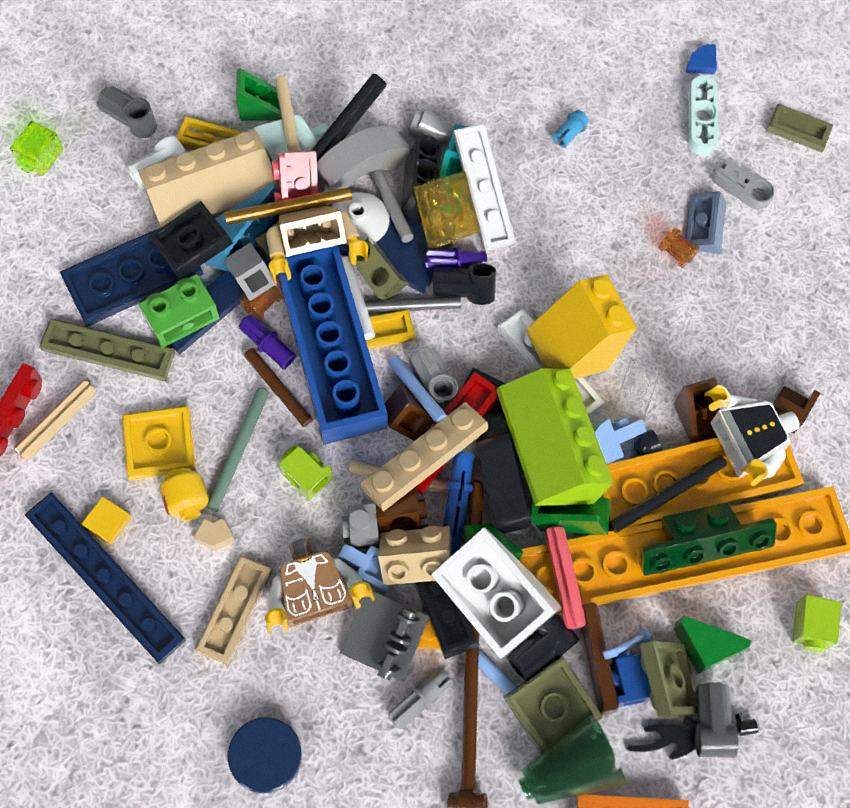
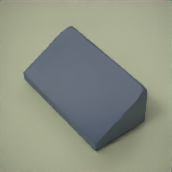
[684,191,726,254]

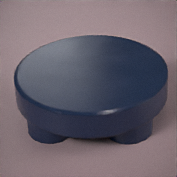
[228,717,302,794]

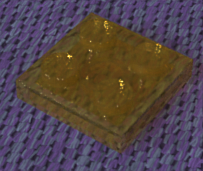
[413,171,479,249]

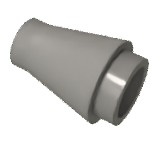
[409,109,454,144]

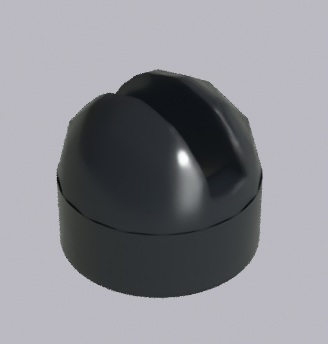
[634,429,662,456]

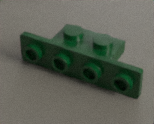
[641,502,777,576]

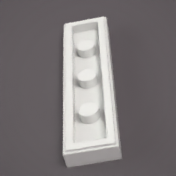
[453,123,516,252]
[497,308,605,416]

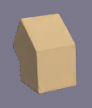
[194,518,235,551]

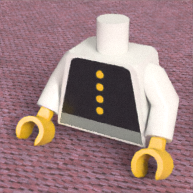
[705,385,799,486]

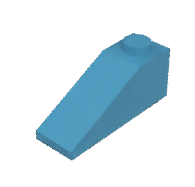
[205,184,280,272]

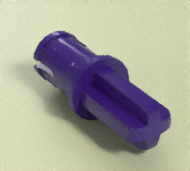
[424,247,488,269]
[239,315,297,370]

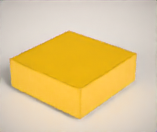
[82,496,132,545]

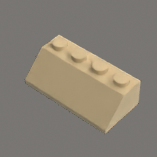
[138,129,279,228]

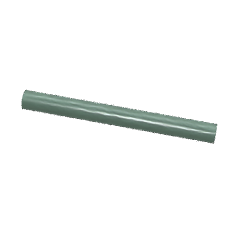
[206,388,269,512]

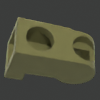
[356,237,409,300]

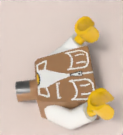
[265,539,375,634]

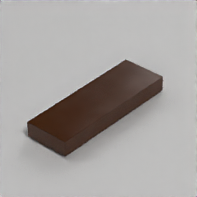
[581,603,619,716]

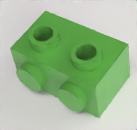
[138,274,220,348]

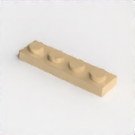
[360,402,489,512]

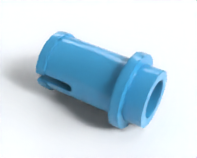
[552,110,589,148]

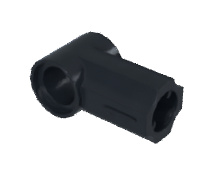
[433,263,496,305]
[506,612,580,681]

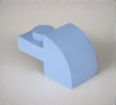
[591,417,647,464]

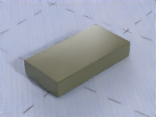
[766,104,834,153]

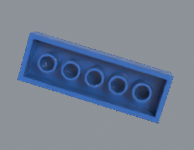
[277,245,388,445]

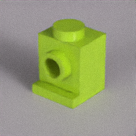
[279,446,333,501]

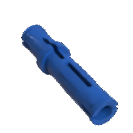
[443,452,475,556]

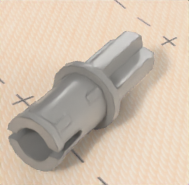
[388,667,454,729]

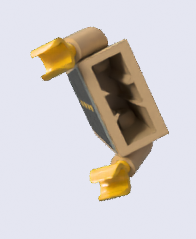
[266,205,368,283]

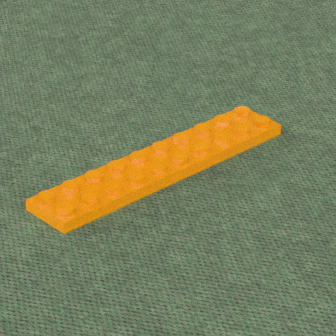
[519,486,850,614]

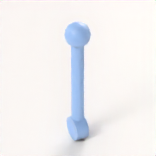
[602,629,651,659]

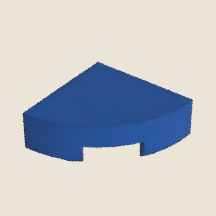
[686,44,717,74]

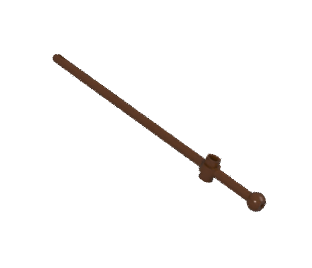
[447,480,488,808]

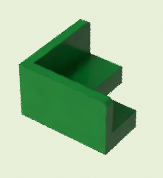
[530,498,611,535]

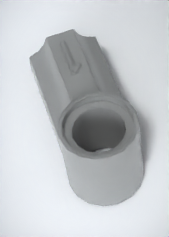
[409,346,458,411]

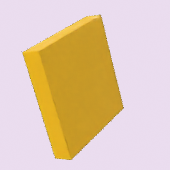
[122,406,197,480]

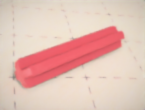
[544,526,586,629]

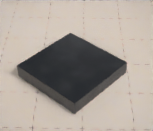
[148,201,233,280]

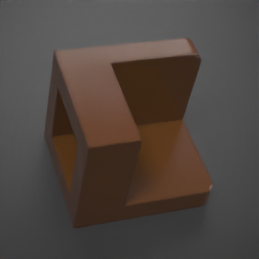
[384,383,433,441]
[773,386,820,434]

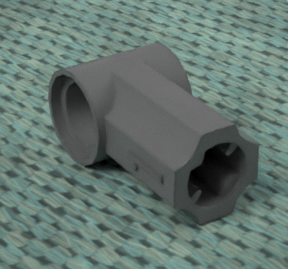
[96,86,157,138]
[695,682,739,758]

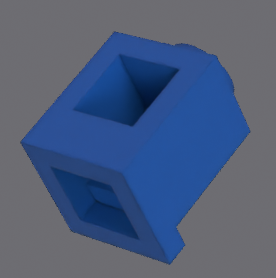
[610,650,651,707]

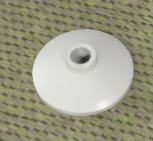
[331,192,389,246]

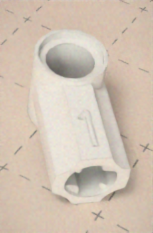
[126,136,187,190]

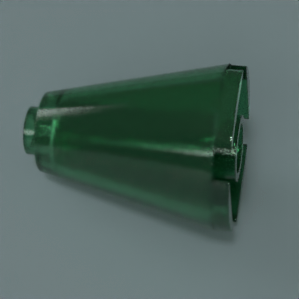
[518,714,626,805]

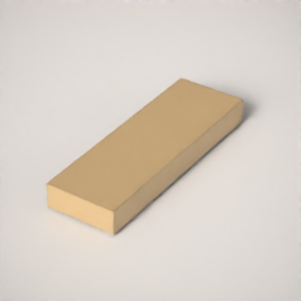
[195,555,273,666]

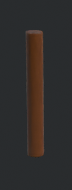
[243,348,313,427]

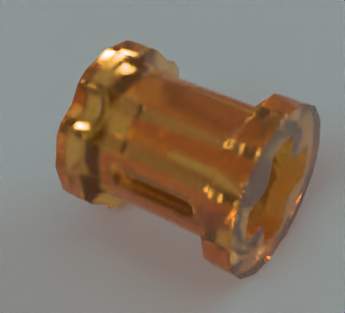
[658,227,700,269]
[240,286,283,321]

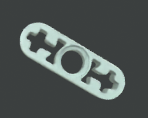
[688,75,718,155]

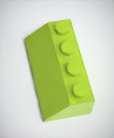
[496,368,614,506]

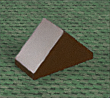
[673,378,720,444]

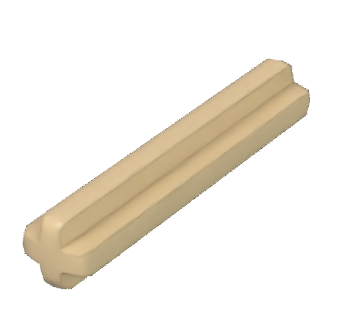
[14,380,96,460]

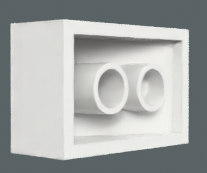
[431,528,562,659]

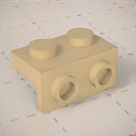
[378,526,451,585]

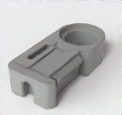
[713,157,775,209]

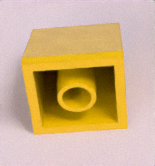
[526,274,637,379]

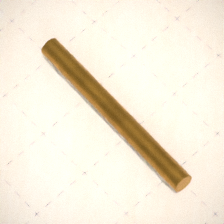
[224,187,352,225]

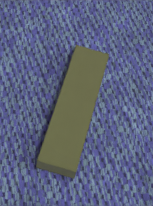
[39,318,175,381]

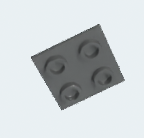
[340,590,430,682]

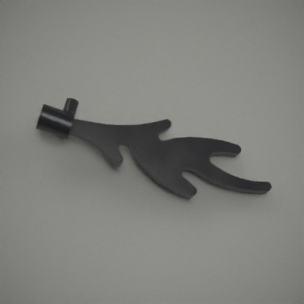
[626,713,758,760]

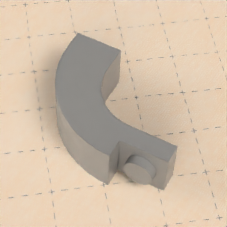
[317,126,411,207]

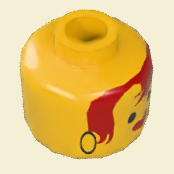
[160,468,209,521]

